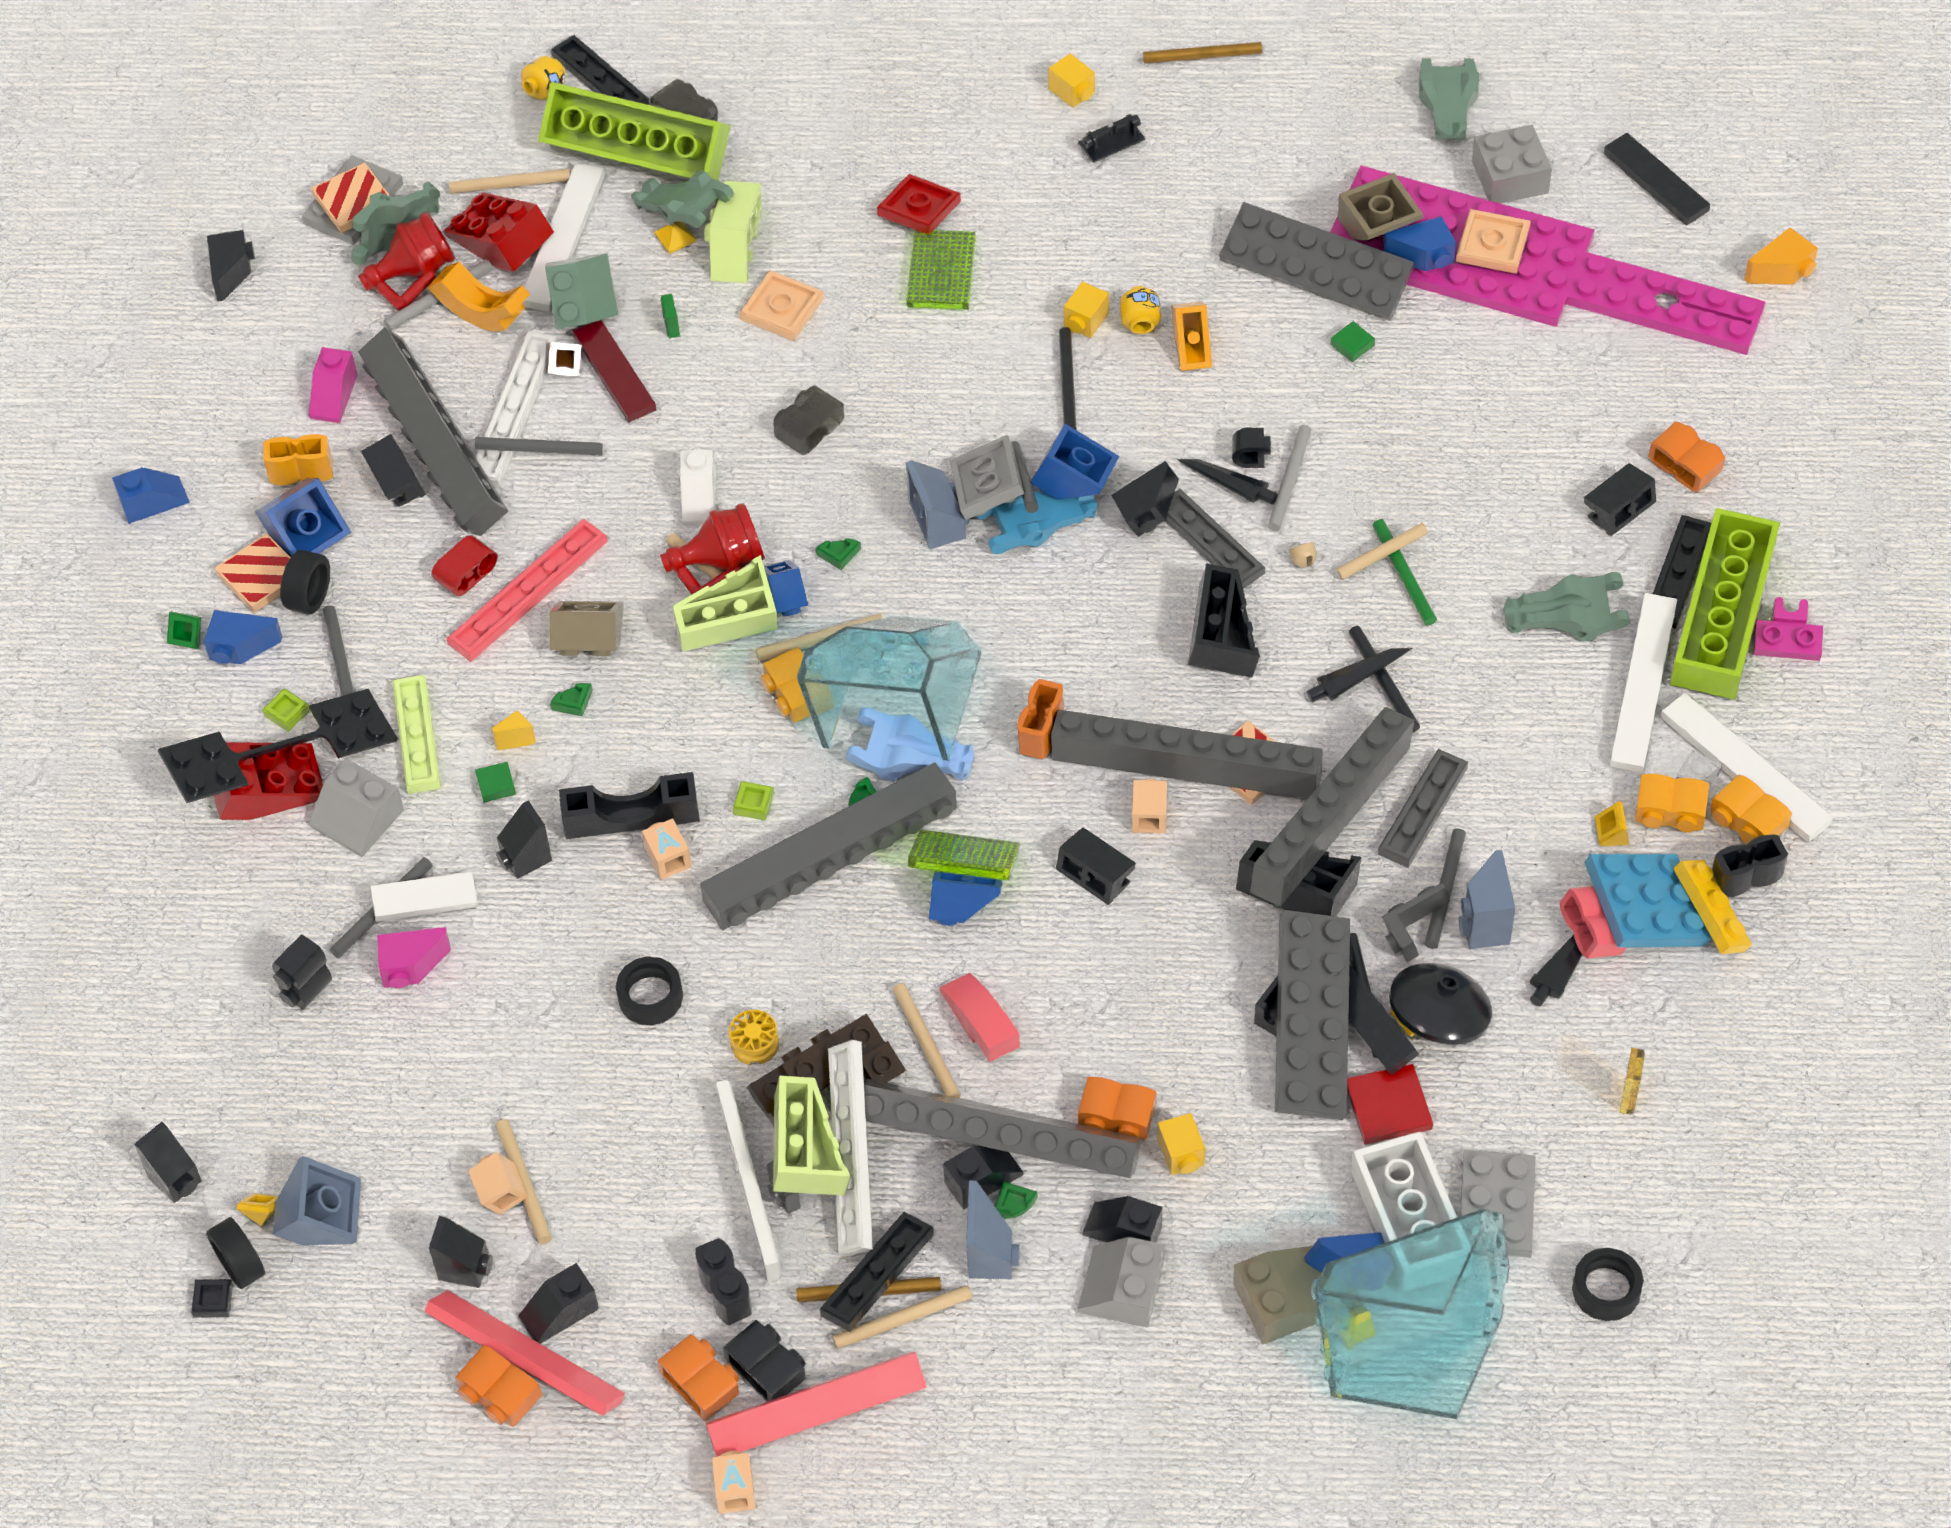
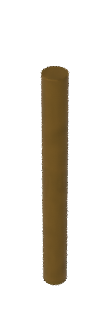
[1143,42,1262,64]
[796,1277,942,1302]

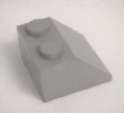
[309,758,404,857]
[1077,1237,1164,1328]

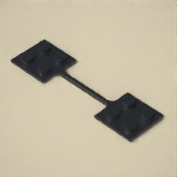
[158,689,398,803]

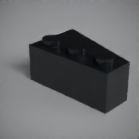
[1188,563,1260,678]
[1236,840,1362,917]

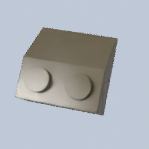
[1338,173,1424,240]
[550,601,624,656]

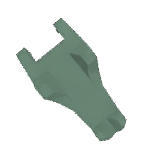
[1419,58,1479,140]
[631,171,734,228]
[351,182,440,265]
[1503,572,1630,642]

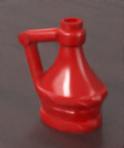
[358,211,456,311]
[660,503,765,595]

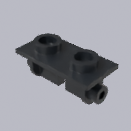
[1078,114,1145,163]

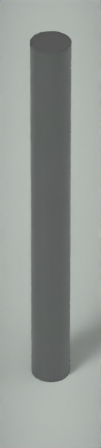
[475,437,603,455]
[1012,441,1038,513]
[323,606,354,696]
[1425,828,1466,949]
[329,857,433,958]

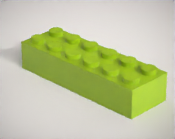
[538,82,731,181]
[1670,508,1780,700]

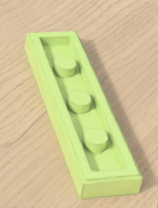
[392,675,441,794]

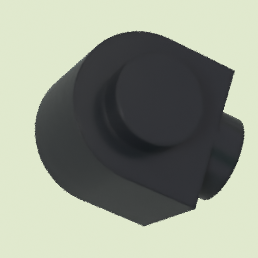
[1232,427,1271,468]

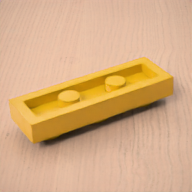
[1673,859,1752,954]

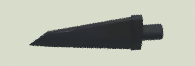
[1176,459,1278,505]
[1306,648,1413,703]
[1530,934,1582,1006]

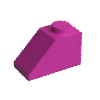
[309,347,358,423]
[377,927,451,988]

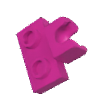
[1753,597,1823,661]

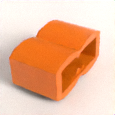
[1648,421,1725,493]
[1018,679,1064,759]
[1078,1077,1157,1140]
[657,1334,740,1421]
[455,1345,543,1427]

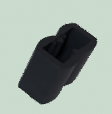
[1712,834,1788,897]
[272,934,332,1010]
[695,1238,752,1326]
[723,1320,806,1402]

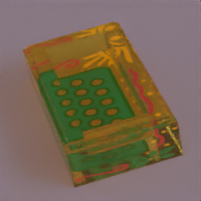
[1619,1048,1645,1115]

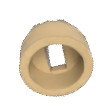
[1289,542,1317,568]

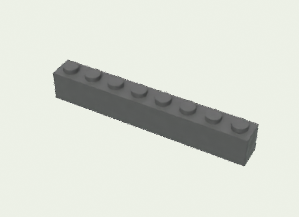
[358,327,508,536]
[1250,707,1414,907]
[1051,709,1323,799]
[700,762,957,931]
[864,1079,1142,1178]

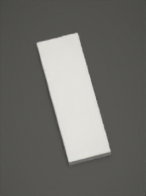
[370,872,478,921]

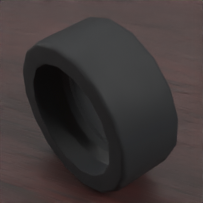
[280,550,330,615]
[616,956,683,1026]
[206,1217,266,1289]
[1572,1247,1644,1321]

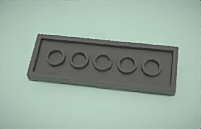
[1219,202,1415,321]
[1275,910,1350,1121]

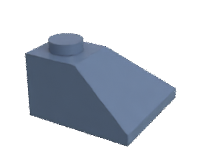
[273,1156,361,1245]
[966,1181,1020,1279]

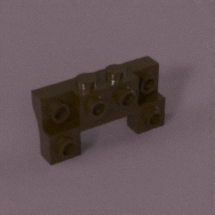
[746,1013,906,1127]

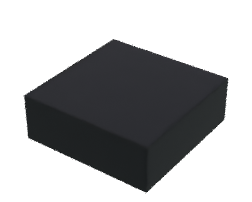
[191,1279,233,1318]

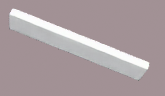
[523,163,605,312]
[476,331,558,488]
[1610,593,1677,773]
[1660,693,1833,843]
[828,1040,873,1257]
[716,1080,781,1282]

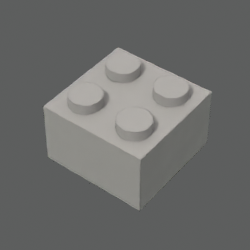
[1472,124,1552,203]

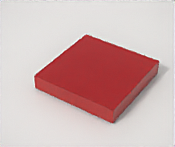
[877,174,961,235]
[1347,1064,1433,1145]

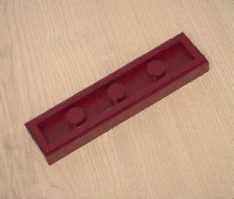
[573,320,656,423]

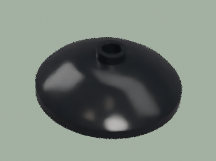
[1389,963,1492,1045]

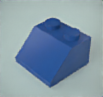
[1031,424,1119,500]
[255,478,351,557]

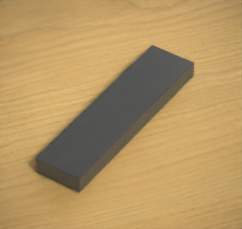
[1165,489,1265,589]
[1378,749,1468,868]

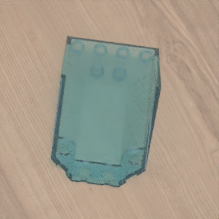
[796,615,982,761]
[1311,1209,1510,1419]

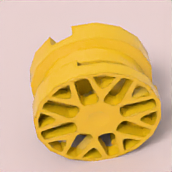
[729,1009,779,1065]

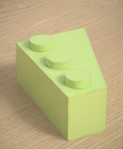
[704,181,762,283]
[673,555,778,652]
[773,1076,850,1196]

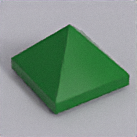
[167,611,202,649]

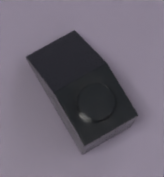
[207,230,255,302]
[1111,461,1179,537]
[496,800,552,879]
[134,1121,202,1204]
[943,1146,1024,1210]
[1083,1196,1162,1243]
[429,1216,493,1288]
[518,1263,599,1344]

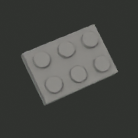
[301,155,403,245]
[950,435,1024,520]
[1460,1150,1536,1258]

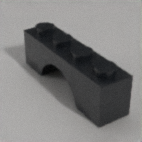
[559,772,700,839]

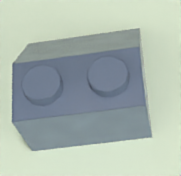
[906,460,969,549]
[1458,850,1515,949]

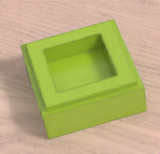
[262,688,310,732]
[732,781,774,821]

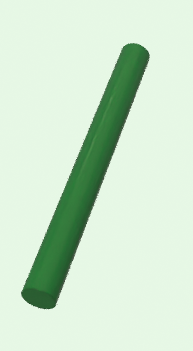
[1372,519,1437,625]

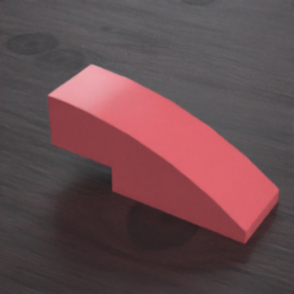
[939,973,1020,1063]

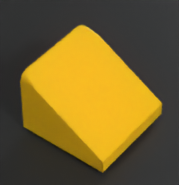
[491,710,536,750]

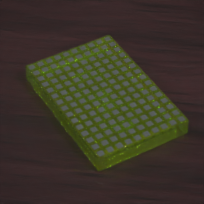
[907,230,976,310]
[908,829,1020,881]

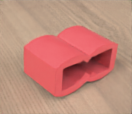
[1559,886,1626,959]

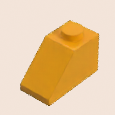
[1744,227,1818,285]
[1171,302,1212,371]

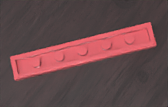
[446,519,608,662]
[425,1290,625,1416]
[706,1351,927,1457]

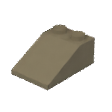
[1233,1246,1363,1344]

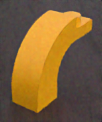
[427,261,530,331]

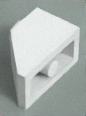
[680,450,716,525]

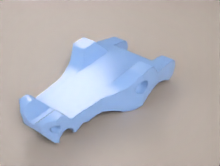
[846,707,974,782]

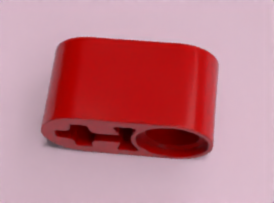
[431,535,498,596]

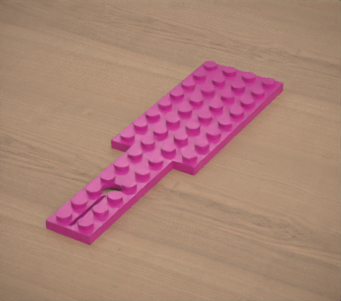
[1330,165,1766,355]

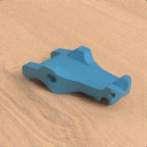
[977,492,1098,554]

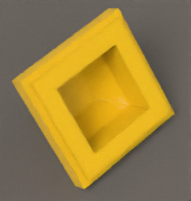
[654,221,696,254]
[237,1193,279,1226]

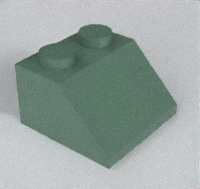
[545,253,618,329]

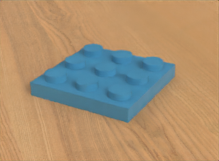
[1584,854,1711,948]

